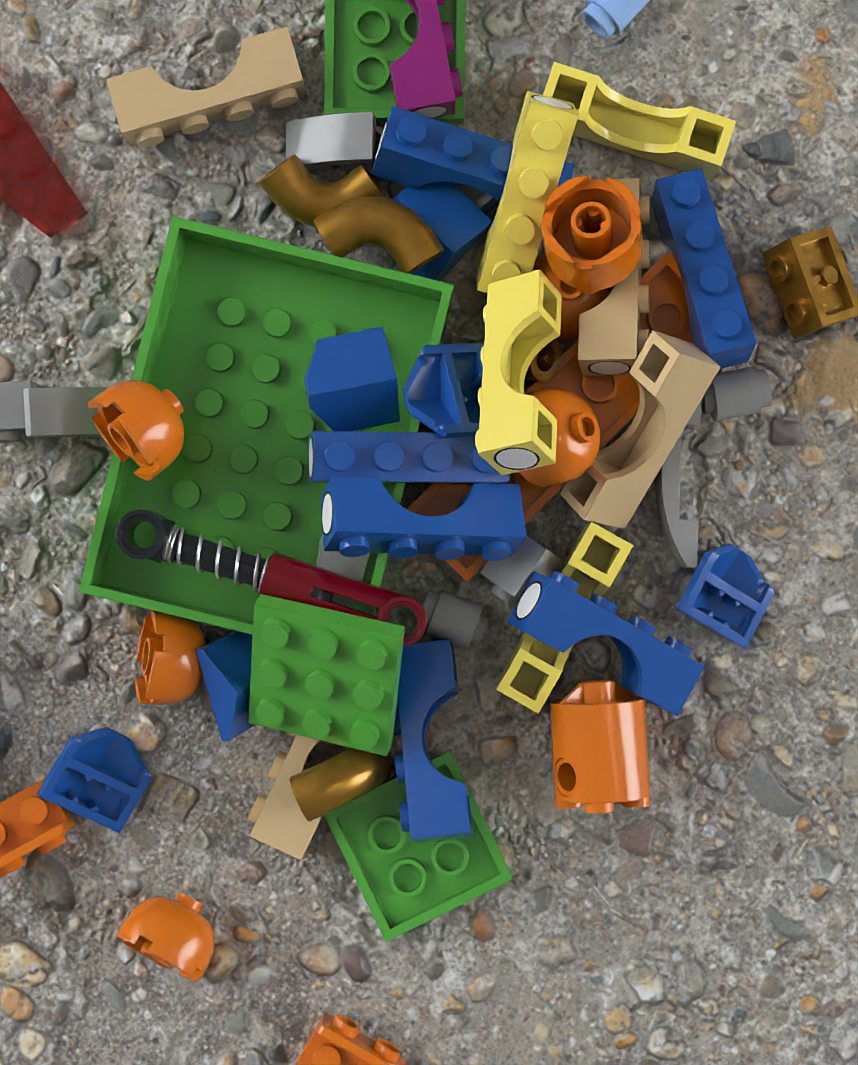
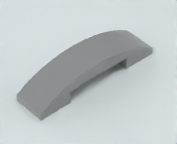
[655,401,701,568]

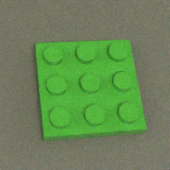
[324,0,466,124]
[248,594,405,756]
[324,749,513,942]

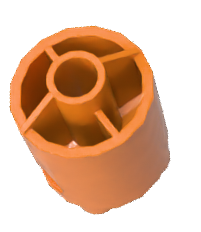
[549,680,651,813]

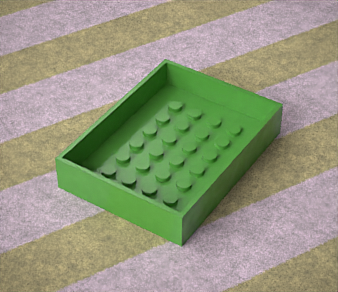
[78,216,454,635]

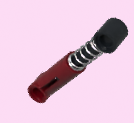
[115,509,427,646]

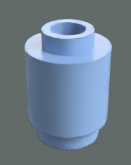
[581,0,650,39]

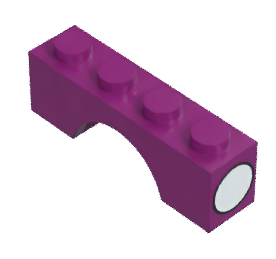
[390,0,463,119]

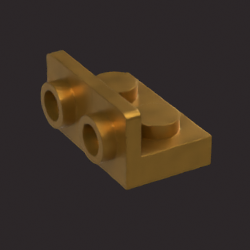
[763,226,858,339]

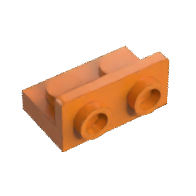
[0,777,76,878]
[295,1012,405,1065]

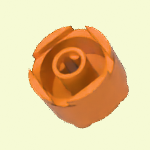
[542,175,642,294]

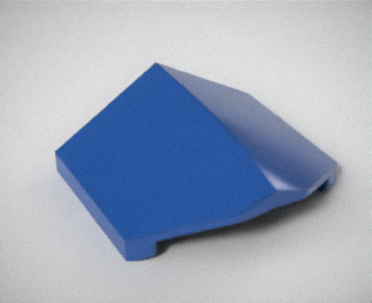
[393,181,493,281]
[304,326,400,432]
[403,343,484,437]
[676,543,774,649]
[195,631,255,741]
[37,727,152,833]

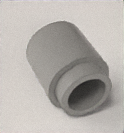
[701,367,772,421]
[416,590,489,650]

